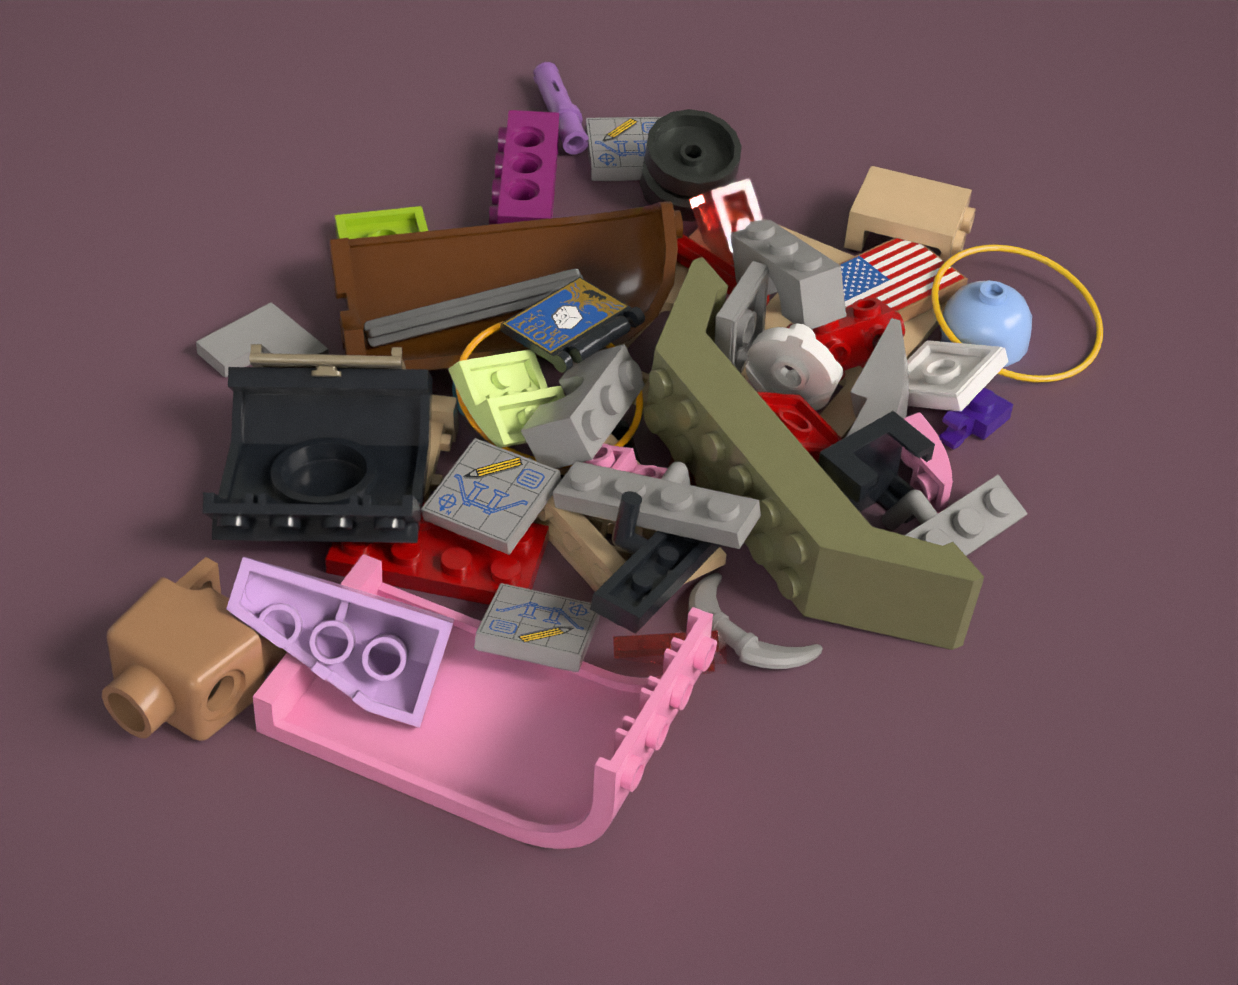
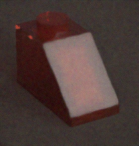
[689,179,762,266]

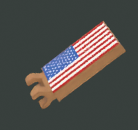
[839,238,968,322]

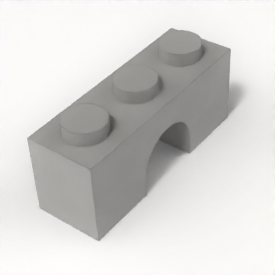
[730,219,846,330]
[521,344,645,469]

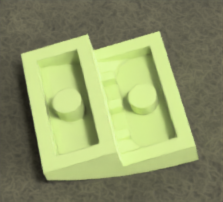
[448,349,565,448]

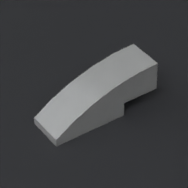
[846,318,909,437]

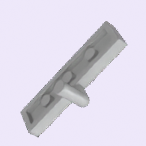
[552,461,761,549]
[882,475,1028,557]

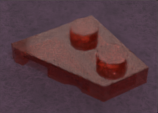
[613,630,727,675]

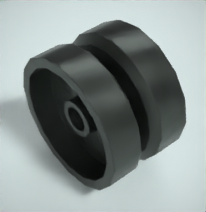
[640,109,742,222]

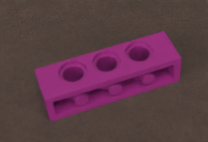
[489,110,559,225]

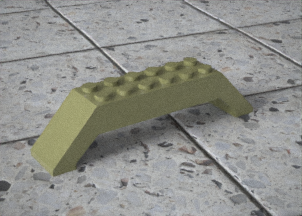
[644,257,984,650]

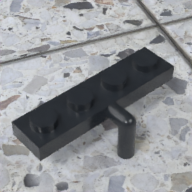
[590,491,721,634]

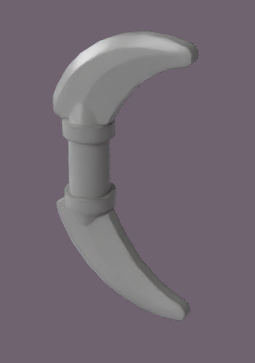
[688,573,823,669]

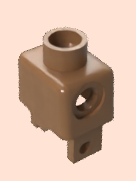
[102,557,287,741]

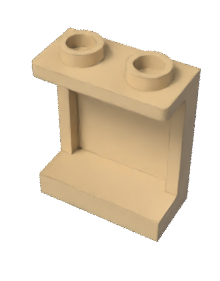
[844,166,976,262]

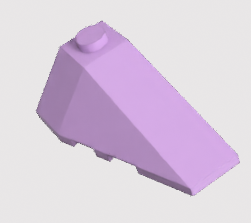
[226,557,454,728]

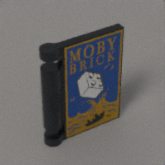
[500,277,645,373]

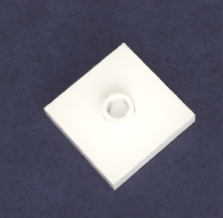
[907,340,1009,412]

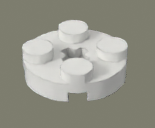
[745,323,843,411]

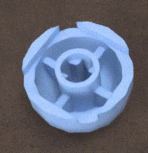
[940,280,1032,367]

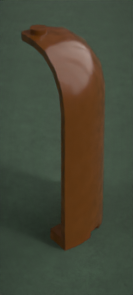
[329,201,683,370]

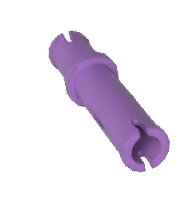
[533,62,589,154]

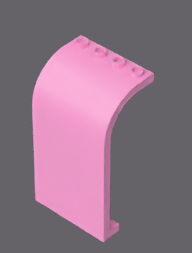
[253,554,717,849]

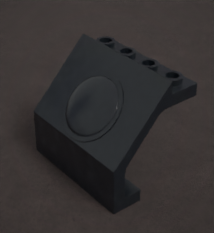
[203,367,433,543]

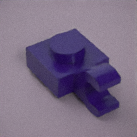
[939,388,1014,450]

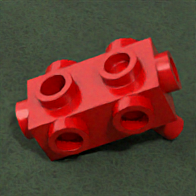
[787,298,905,381]

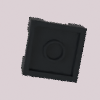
[818,411,935,523]

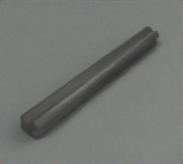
[364,268,583,348]

